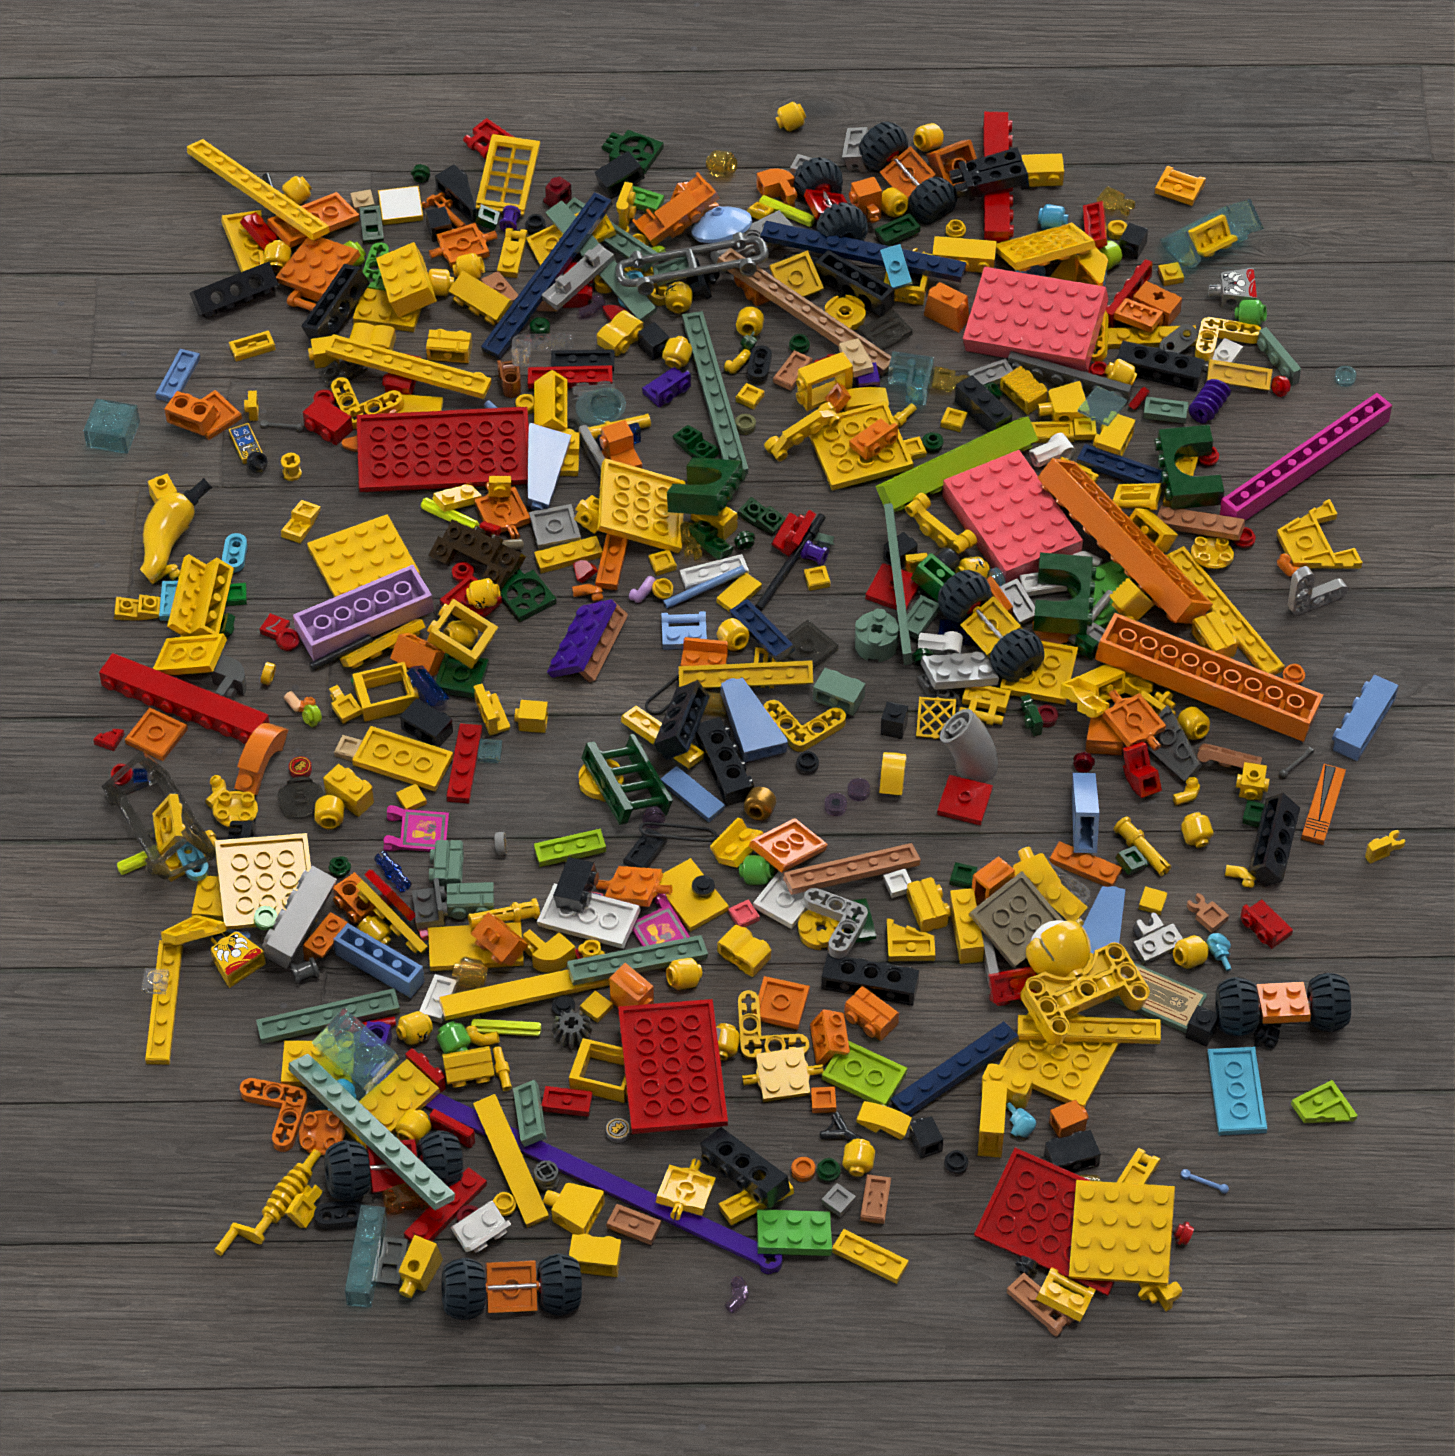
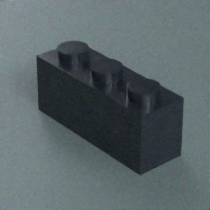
[955,375,1013,433]

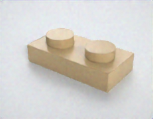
[839,338,874,377]

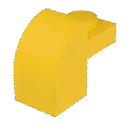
[879,752,907,795]
[523,929,576,973]

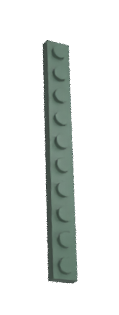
[682,311,748,475]
[288,1054,455,1210]

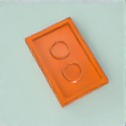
[749,818,828,873]

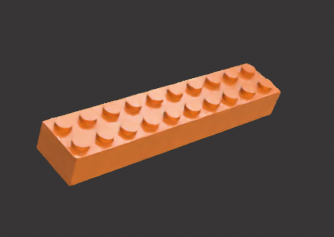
[1037,458,1213,624]
[1095,613,1323,742]

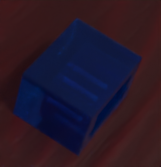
[133,768,148,782]

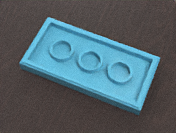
[1207,1047,1267,1135]

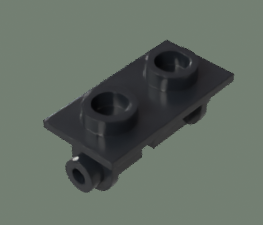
[1254,1010,1282,1049]

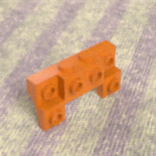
[632,172,720,247]

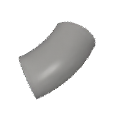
[940,709,998,783]

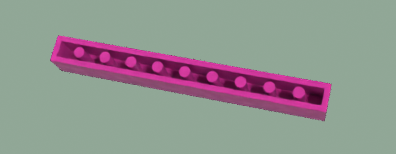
[1220,393,1392,521]

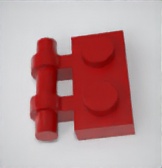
[463,118,514,159]

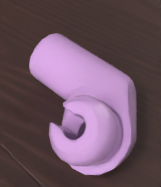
[629,576,656,603]

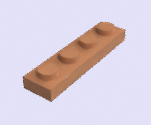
[1157,506,1245,541]
[578,601,628,682]

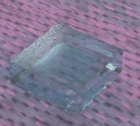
[477,739,503,763]

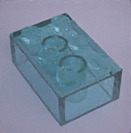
[312,1008,400,1094]

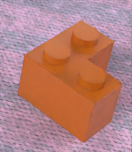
[599,420,642,469]

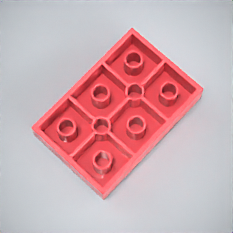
[963,267,1108,372]
[942,450,1083,585]

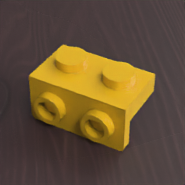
[1188,215,1238,257]

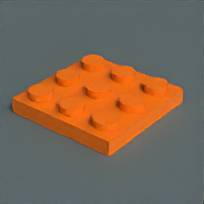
[276,237,361,298]

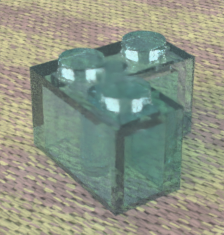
[888,351,934,406]

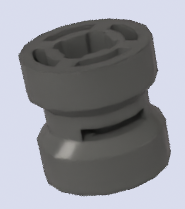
[534,1161,559,1193]

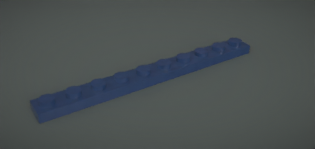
[481,192,613,359]
[760,221,966,283]

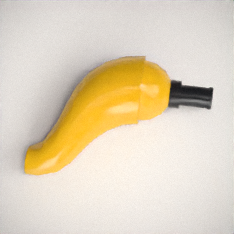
[140,478,213,582]

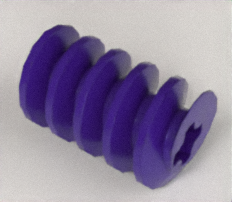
[1188,379,1231,424]

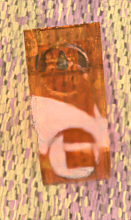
[382,1183,430,1215]

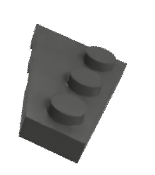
[1144,705,1202,782]

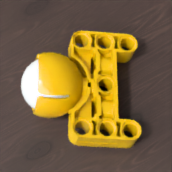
[1020,920,1150,1045]

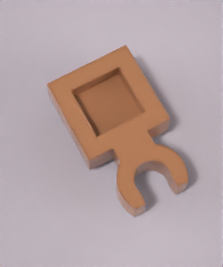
[1187,893,1229,933]

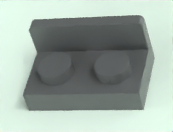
[412,878,448,929]

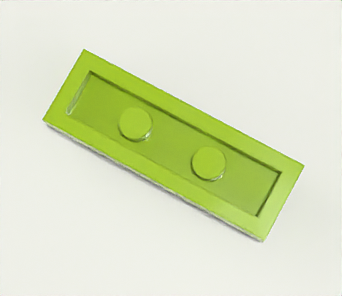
[534,828,606,867]

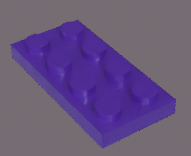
[547,599,617,678]

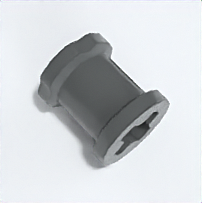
[290,957,319,984]

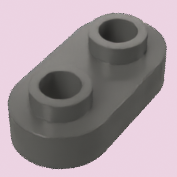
[1159,324,1197,354]

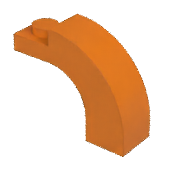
[234,723,289,795]

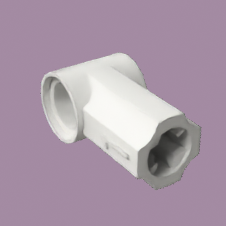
[1029,433,1075,468]
[918,631,963,655]

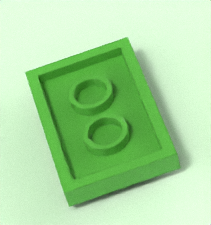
[756,1209,832,1256]

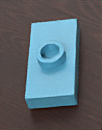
[880,244,912,289]
[159,581,178,621]

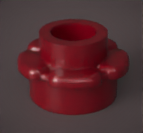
[1073,752,1095,773]

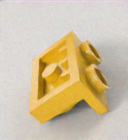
[474,684,510,736]
[710,818,764,868]

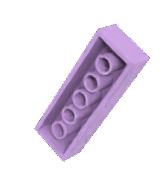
[293,565,434,661]

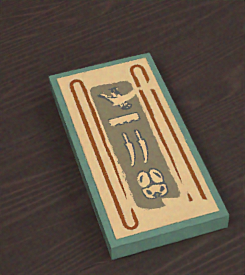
[1109,962,1207,1033]

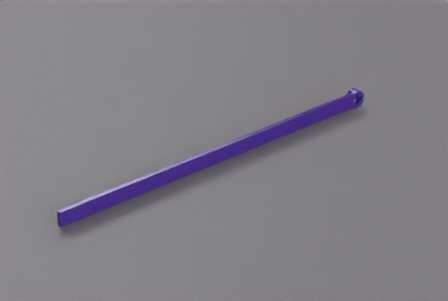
[365,1063,782,1274]

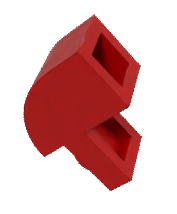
[1123,742,1162,798]

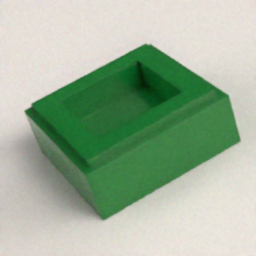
[225,583,247,606]

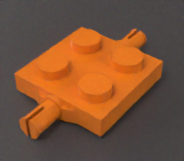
[429,223,497,268]
[475,482,531,539]
[1102,689,1166,751]
[596,866,673,907]

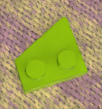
[1291,1080,1358,1123]

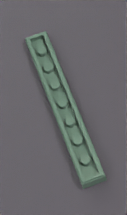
[545,201,657,322]
[884,503,913,665]

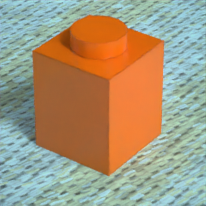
[1049,1099,1088,1138]

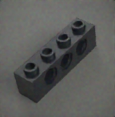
[816,250,895,317]
[189,261,279,317]
[301,264,370,341]
[1116,341,1205,392]
[654,680,710,760]
[695,717,754,807]
[1248,793,1300,887]
[821,953,919,1006]
[700,1127,790,1209]

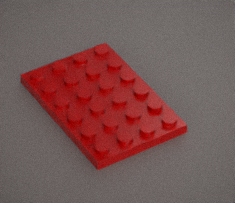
[618,999,728,1134]
[974,1147,1115,1296]

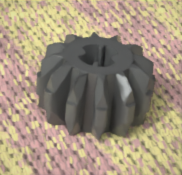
[552,1008,592,1049]

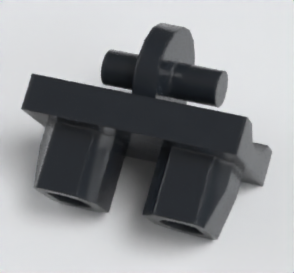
[686,257,720,299]

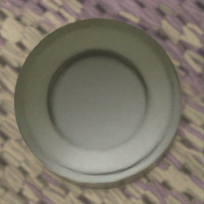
[735,414,756,435]

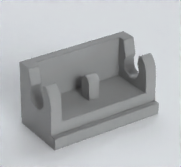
[842,127,868,172]

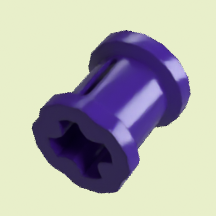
[499,205,521,232]
[801,540,829,566]

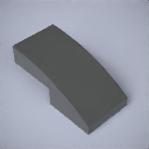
[375,1237,409,1285]

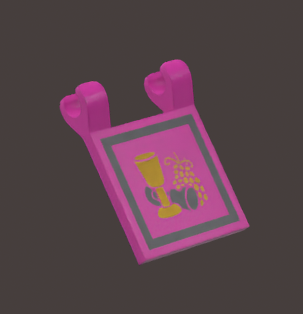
[383,805,449,852]
[632,894,690,947]

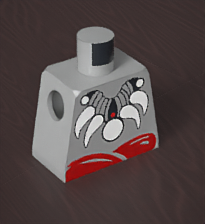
[1208,268,1257,310]

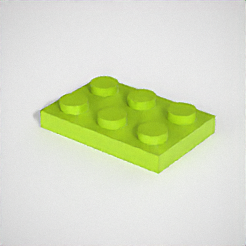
[822,1041,907,1107]

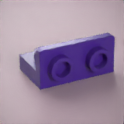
[642,366,691,407]

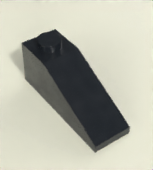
[435,164,476,223]

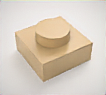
[351,189,375,213]

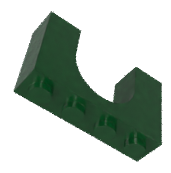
[1154,425,1225,509]
[667,457,746,516]
[1033,552,1097,635]

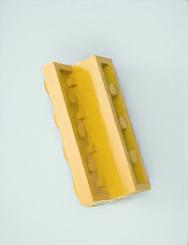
[167,554,234,637]

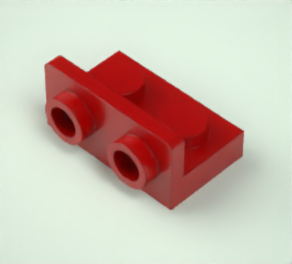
[771,510,816,556]
[1240,899,1293,949]
[988,967,1037,1006]

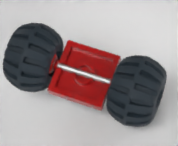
[793,157,868,241]
[324,1131,463,1201]

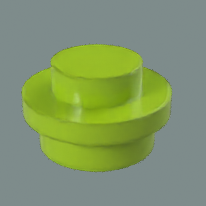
[302,704,322,727]

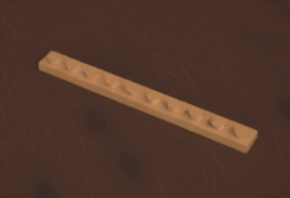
[717,248,896,375]

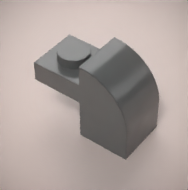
[211,654,247,700]

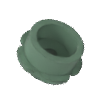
[814,533,835,548]

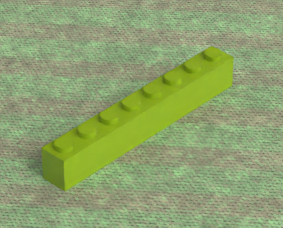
[875,417,1038,512]

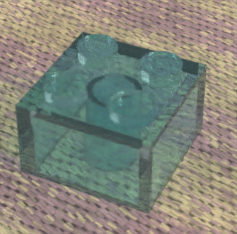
[83,398,140,454]

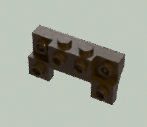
[429,519,526,592]

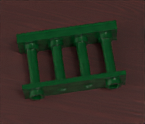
[581,734,673,825]

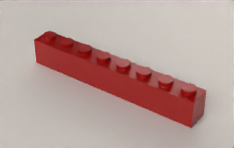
[983,112,1014,244]
[99,653,270,744]

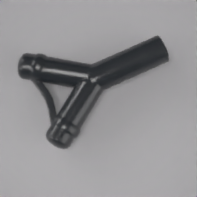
[820,1112,869,1142]

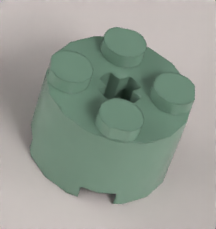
[855,609,899,662]

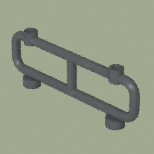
[615,232,769,295]

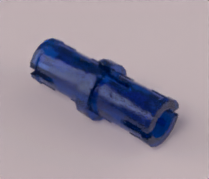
[374,851,412,892]

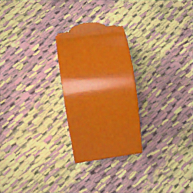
[757,169,797,208]

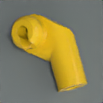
[148,564,180,584]
[205,775,227,808]
[1172,777,1200,805]
[1225,865,1256,888]
[466,1025,500,1047]

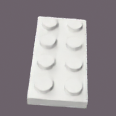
[537,883,641,949]

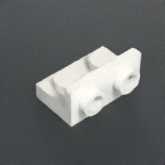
[450,1201,511,1253]

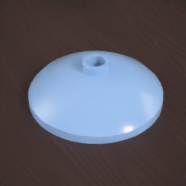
[691,206,752,243]

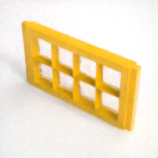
[475,134,540,217]

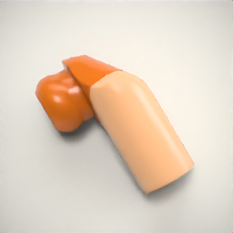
[284,691,316,712]

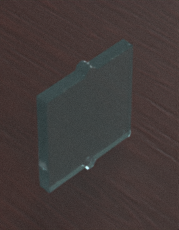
[1078,386,1127,427]

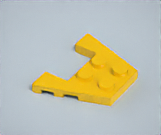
[1276,499,1363,569]

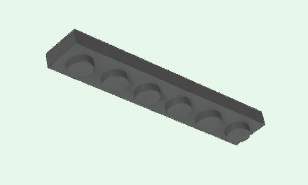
[1008,351,1132,404]

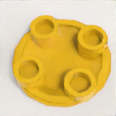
[1191,537,1234,569]
[212,790,258,828]

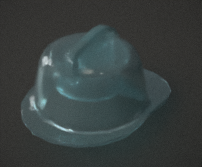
[575,387,626,425]

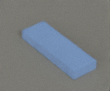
[155,349,200,402]
[661,766,725,822]

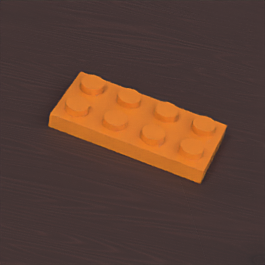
[267,192,359,248]

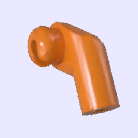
[1277,553,1301,577]
[572,584,603,601]

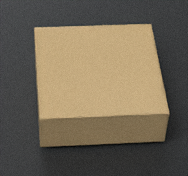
[334,735,363,761]

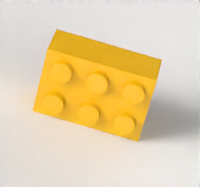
[376,242,437,318]

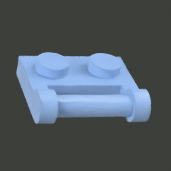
[661,611,707,650]

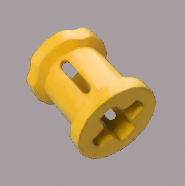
[281,453,302,481]

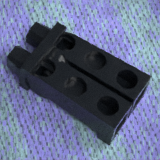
[949,147,1029,201]

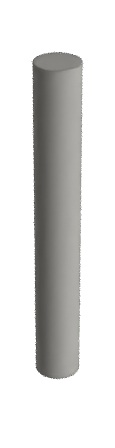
[1068,590,1113,644]

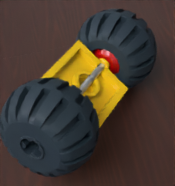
[938,570,1045,682]

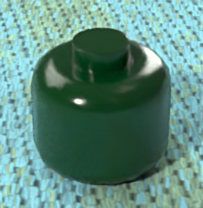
[530,317,551,340]

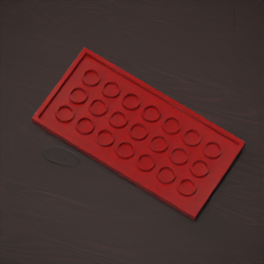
[356,407,529,492]

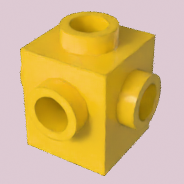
[574,495,599,534]
[1236,762,1269,801]

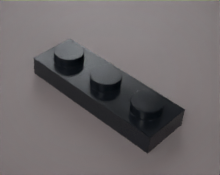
[551,350,615,371]

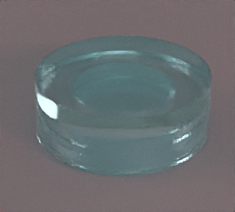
[1335,366,1356,387]
[988,567,1005,587]

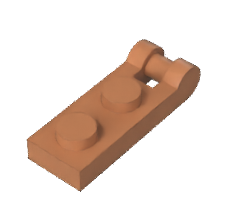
[1197,743,1262,771]
[1007,1273,1074,1336]

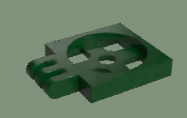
[601,130,664,174]
[500,569,557,623]

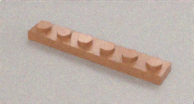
[783,843,921,895]

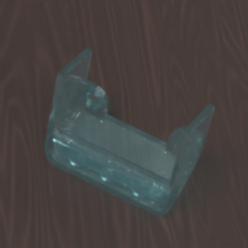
[1160,199,1264,269]

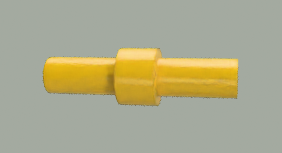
[893,403,917,427]
[492,1047,512,1091]

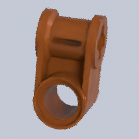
[497,358,521,398]

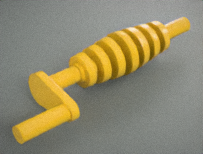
[214,1149,321,1256]

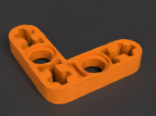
[240,1078,308,1152]

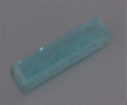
[345,1205,387,1308]

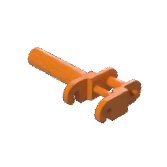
[422,192,466,228]

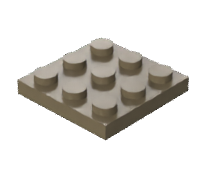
[968,871,1063,968]

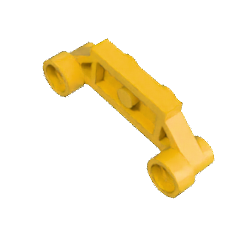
[764,402,841,462]
[905,493,977,554]

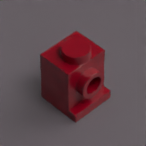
[543,176,572,208]

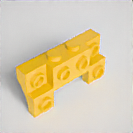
[1060,664,1153,718]

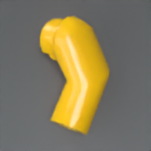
[724,349,751,374]

